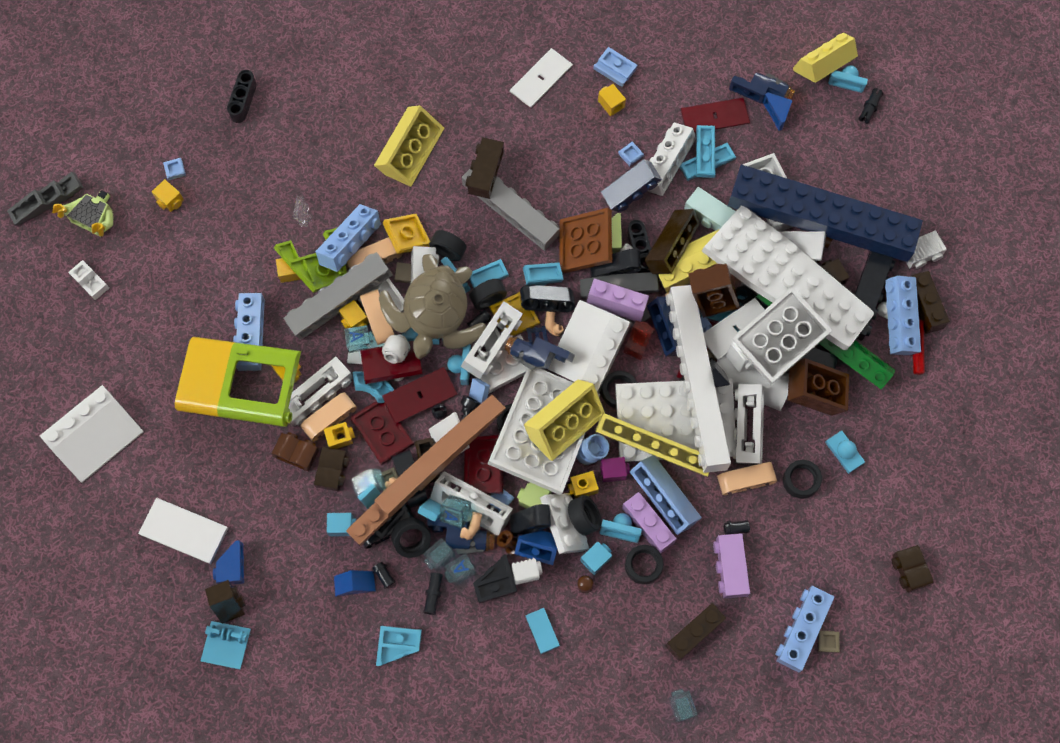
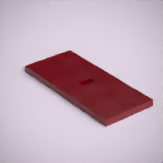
[681,98,750,133]
[382,367,457,424]

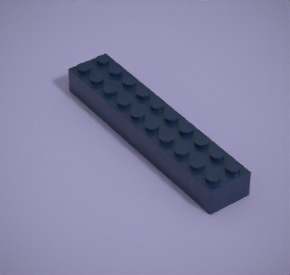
[727,164,923,262]

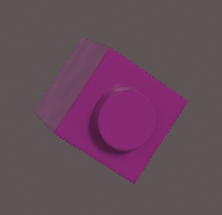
[600,457,630,482]

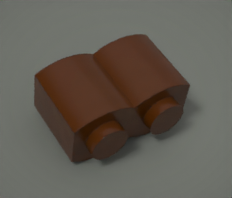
[271,432,319,472]

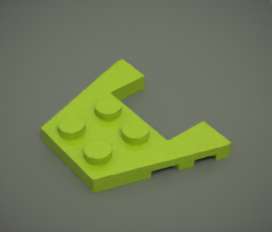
[274,228,347,293]

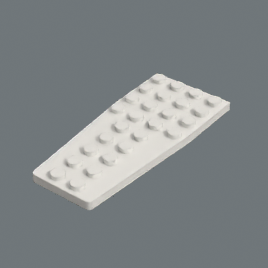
[702,206,874,350]

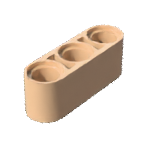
[347,237,402,269]
[360,289,394,345]
[300,392,357,442]
[717,462,777,495]

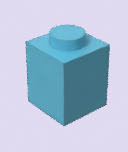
[327,513,357,536]
[580,542,612,575]

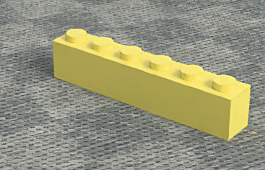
[595,413,709,477]

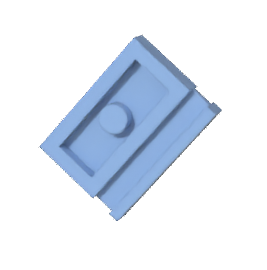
[593,47,638,87]

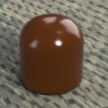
[577,575,594,593]

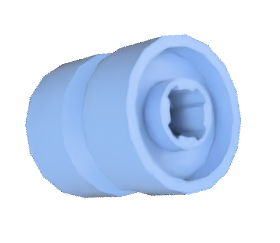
[576,434,609,465]

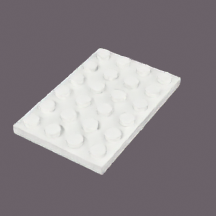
[488,367,600,495]
[615,379,736,462]

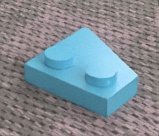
[376,626,422,666]

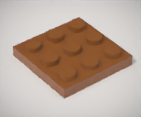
[560,208,612,273]

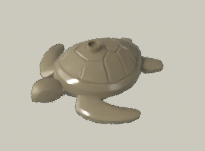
[379,254,486,359]

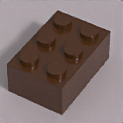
[688,263,740,318]
[788,358,849,416]

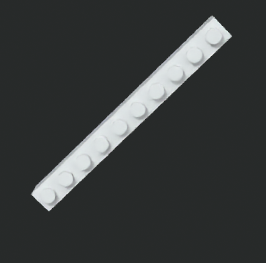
[666,285,731,473]

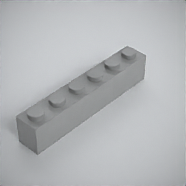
[462,169,559,251]
[284,252,393,340]

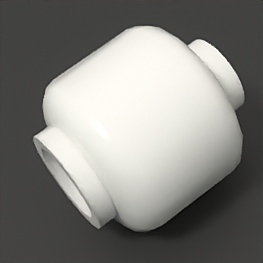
[382,335,410,364]

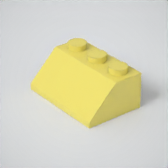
[793,33,858,83]

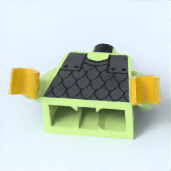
[52,190,113,237]

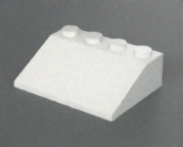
[732,287,832,385]
[547,300,631,393]
[40,385,144,483]

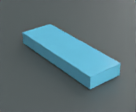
[696,125,715,178]
[680,143,736,181]

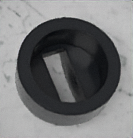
[432,404,447,420]

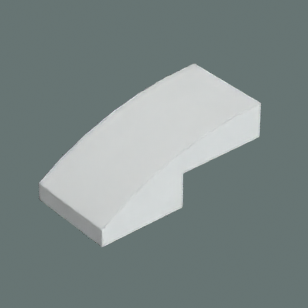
[68,260,109,300]

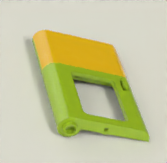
[175,337,301,427]

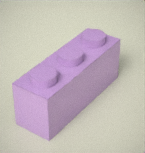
[587,279,649,323]
[622,492,676,554]
[713,534,750,598]

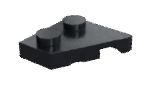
[473,554,517,604]

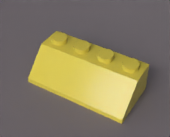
[374,106,444,187]
[658,229,720,293]
[524,379,605,461]

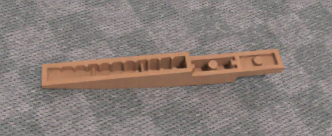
[346,395,506,546]

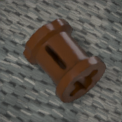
[497,531,518,556]

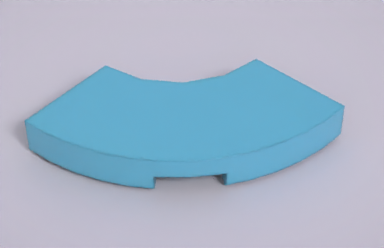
[352,371,394,403]

